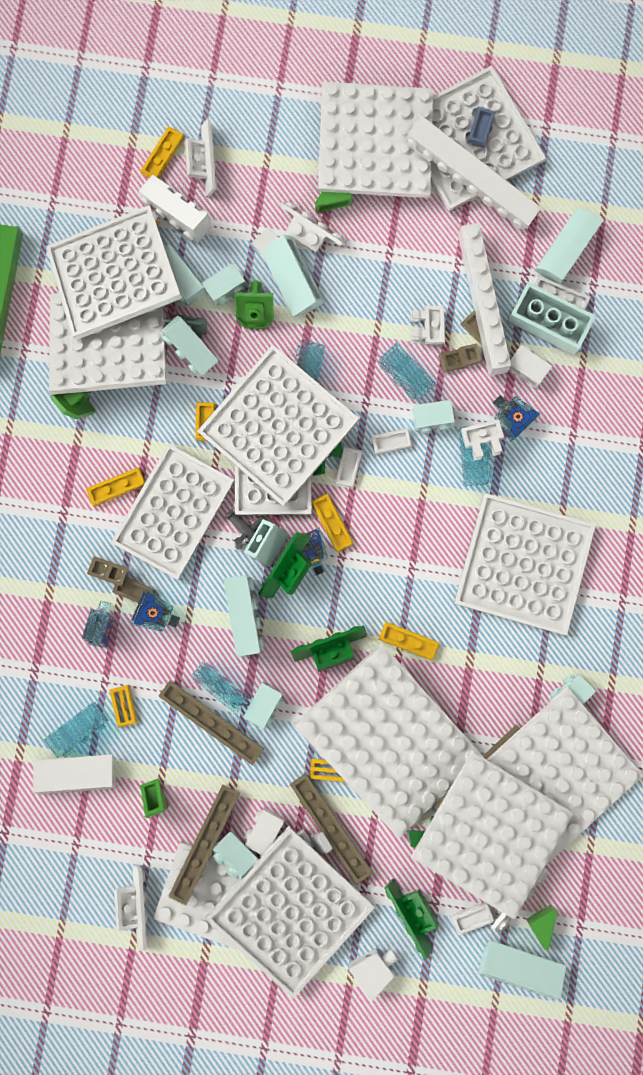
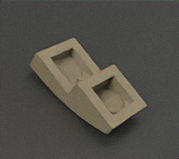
[438,343,483,373]
[87,556,129,586]

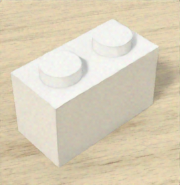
[509,345,552,389]
[244,807,285,855]

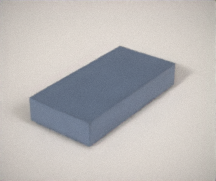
[467,106,496,148]

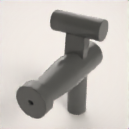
[225,510,266,550]

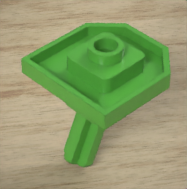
[235,280,274,329]
[51,391,96,419]

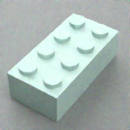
[507,282,596,355]
[223,575,265,657]

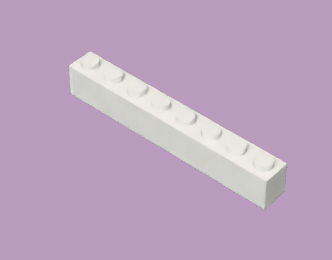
[404,115,541,230]
[458,223,511,376]

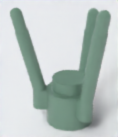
[163,314,207,338]

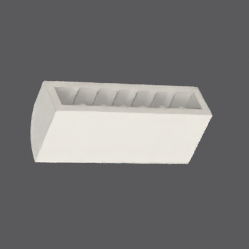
[33,754,116,795]

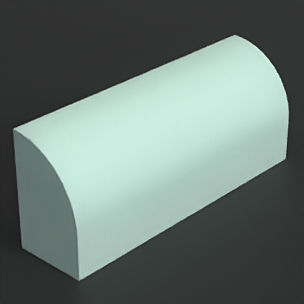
[534,209,604,284]
[261,235,324,317]
[478,940,566,999]

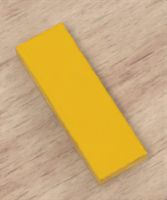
[140,126,185,179]
[86,467,145,507]
[311,493,354,553]
[378,622,439,661]

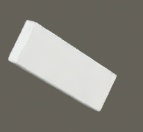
[535,276,590,310]

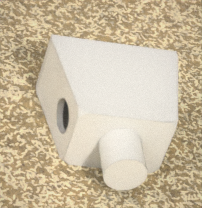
[348,948,398,1001]

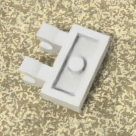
[410,306,445,345]
[461,419,504,461]

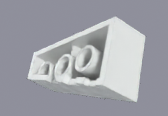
[138,175,212,244]

